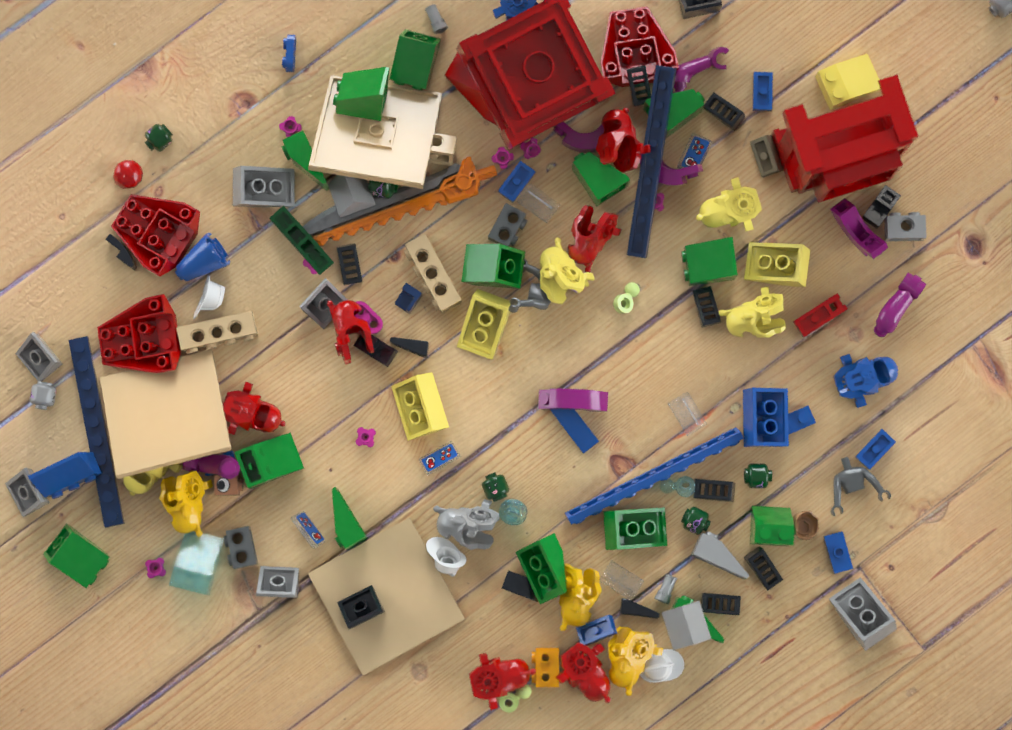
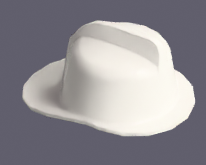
[193,275,225,319]
[426,537,467,577]
[640,649,684,683]

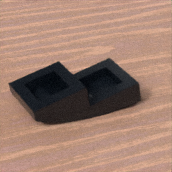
[862,185,901,229]
[105,234,137,271]
[353,335,398,367]
[501,570,538,602]

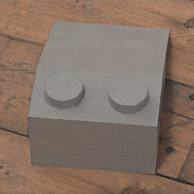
[233,166,295,207]
[691,531,749,579]
[829,577,897,651]

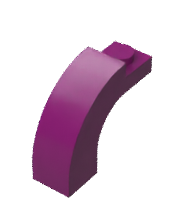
[553,117,604,153]
[639,154,703,185]
[830,198,889,259]
[538,388,608,412]

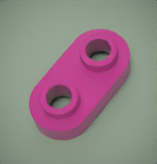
[355,301,383,334]

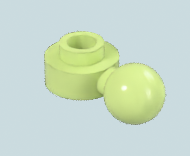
[613,282,640,314]
[499,684,532,713]

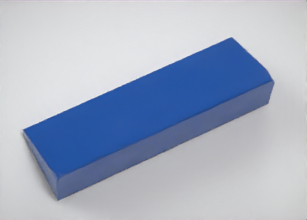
[550,409,599,454]

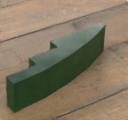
[269,206,334,275]

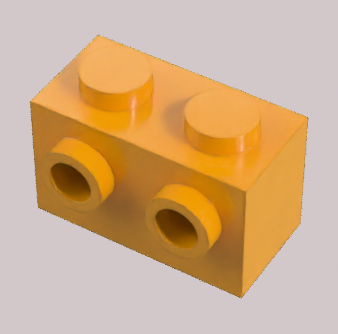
[532,648,559,687]

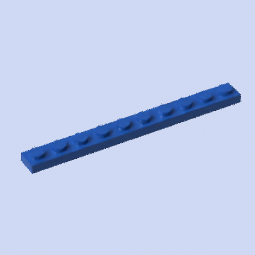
[565,427,744,525]

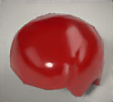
[113,160,143,189]

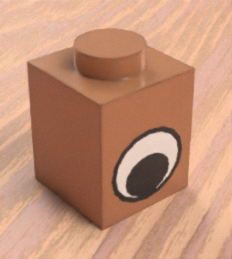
[214,475,243,496]

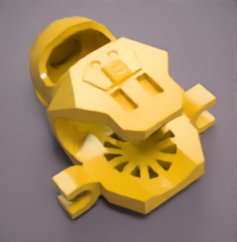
[159,471,213,537]
[559,564,602,631]
[608,627,664,696]

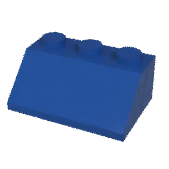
[743,388,789,447]
[28,452,102,499]

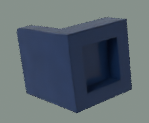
[395,283,423,314]

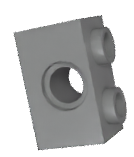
[884,212,926,242]

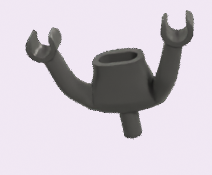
[509,258,551,313]
[830,457,891,516]

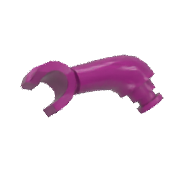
[673,47,729,93]
[874,272,926,337]
[182,454,240,479]

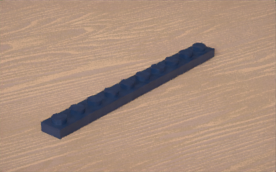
[627,65,677,258]
[69,336,125,528]

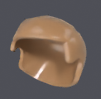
[793,511,819,541]

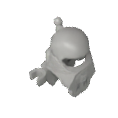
[433,499,500,550]

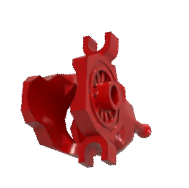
[596,107,650,173]
[568,205,622,273]
[327,300,374,365]
[223,382,286,435]
[555,642,611,703]
[469,653,536,710]

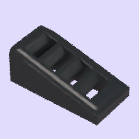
[626,65,651,107]
[703,92,745,131]
[337,243,362,285]
[692,286,721,328]
[390,337,429,358]
[693,479,736,502]
[744,547,783,591]
[701,593,741,615]
[620,598,660,619]

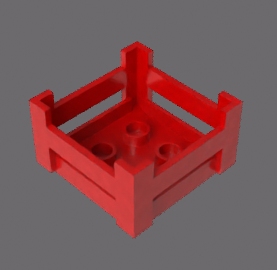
[456,0,616,150]
[771,74,919,203]

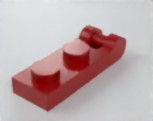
[793,293,848,338]

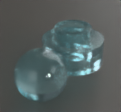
[659,476,695,497]

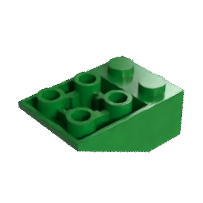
[234,432,304,489]

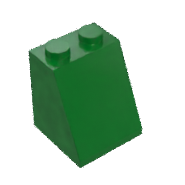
[389,29,441,90]
[333,67,389,121]
[643,89,705,138]
[572,152,630,207]
[681,237,738,286]
[461,244,525,289]
[750,506,795,547]
[43,523,109,588]

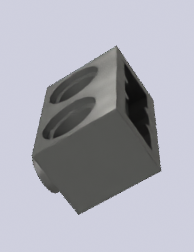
[488,203,528,247]
[223,526,258,569]

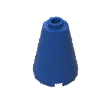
[175,233,230,282]

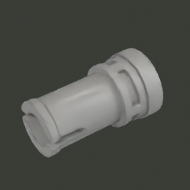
[425,4,448,34]
[654,574,677,604]

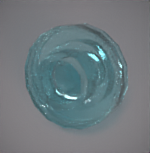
[499,499,528,525]

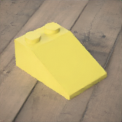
[815,54,880,111]
[744,242,810,287]
[457,289,511,360]

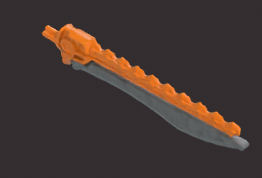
[303,156,497,246]

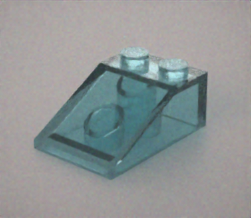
[169,531,224,595]

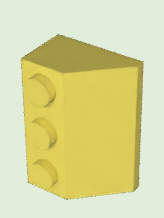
[391,372,449,441]

